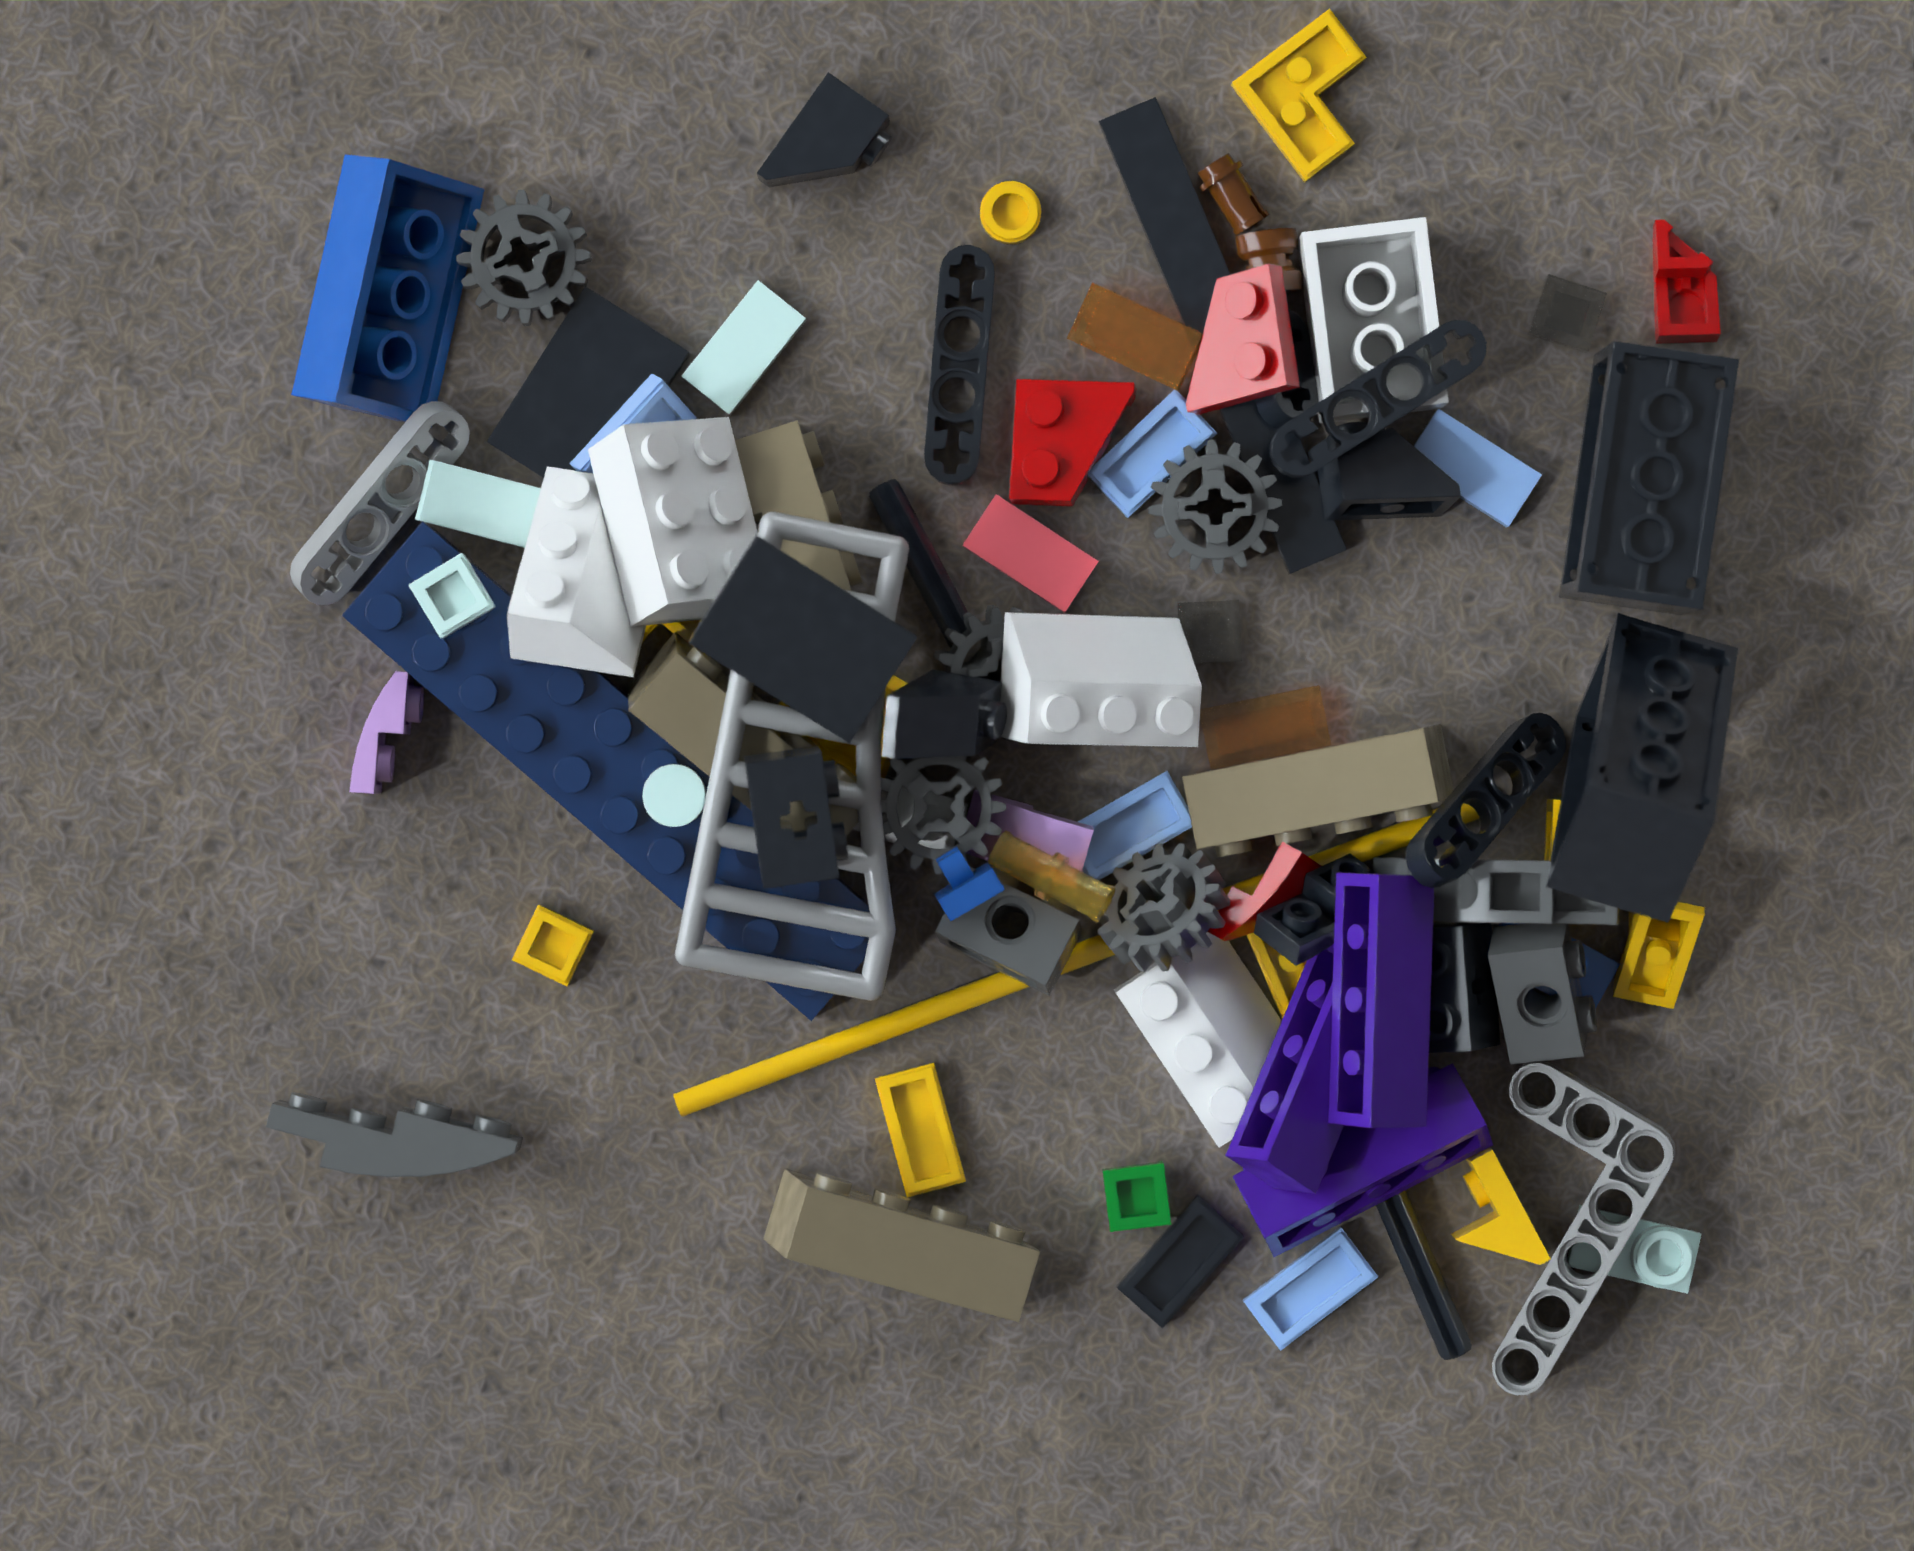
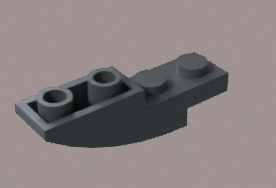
[1373,857,1619,925]
[266,1092,523,1177]

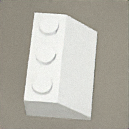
[507,467,646,677]
[1001,612,1202,747]
[1114,932,1282,1148]

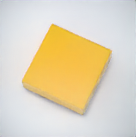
[512,904,595,986]

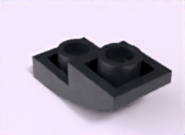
[1254,853,1377,966]

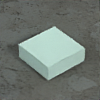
[409,553,496,639]

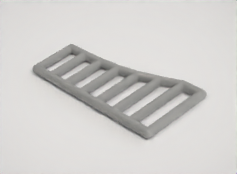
[675,512,909,1001]

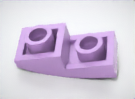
[349,671,424,794]
[958,790,1094,889]

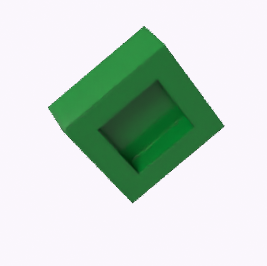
[1102,1161,1171,1232]

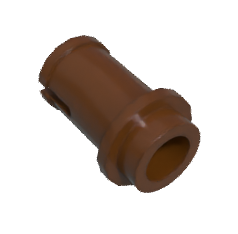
[1198,153,1269,236]

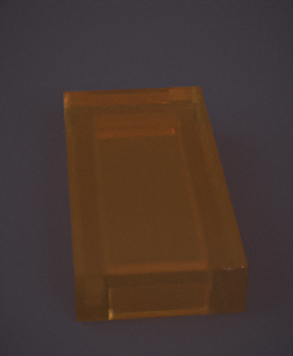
[1067,282,1203,390]
[1200,685,1331,770]

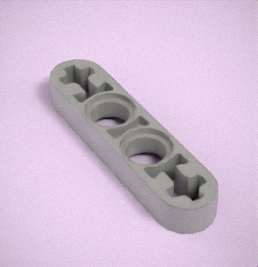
[290,401,470,605]

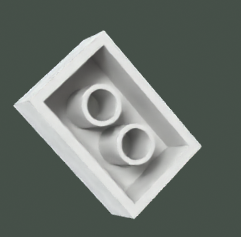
[1297,217,1449,423]
[588,417,758,627]

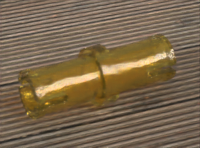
[988,830,1116,923]

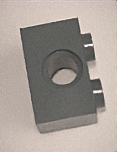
[935,866,1083,996]
[1488,923,1597,1064]

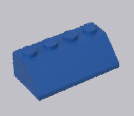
[291,155,485,428]

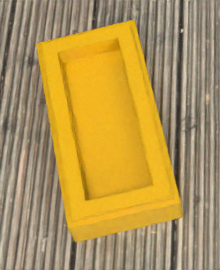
[875,1062,966,1197]

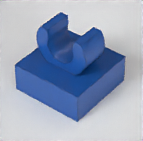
[934,846,1005,921]

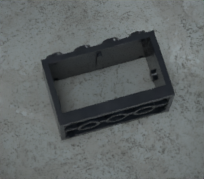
[1559,341,1739,615]
[1546,613,1738,923]

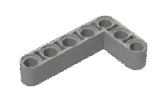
[1492,1061,1676,1395]

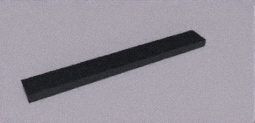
[1099,97,1347,574]

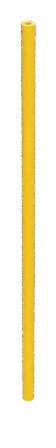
[673,803,1479,1117]

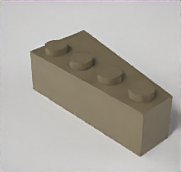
[735,420,863,591]
[628,632,859,837]
[1182,724,1454,857]
[764,1169,1040,1322]

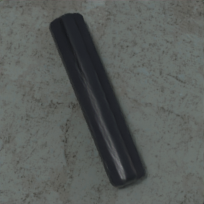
[869,479,968,648]
[1376,1190,1472,1360]

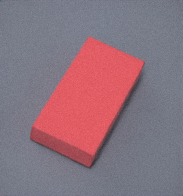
[962,494,1099,613]

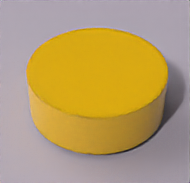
[980,181,1041,244]

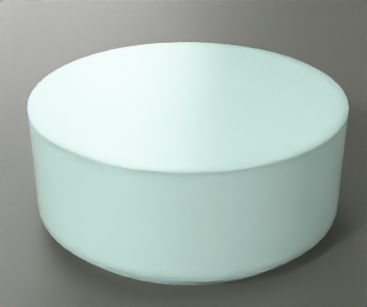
[643,764,706,827]
[1630,1225,1695,1289]

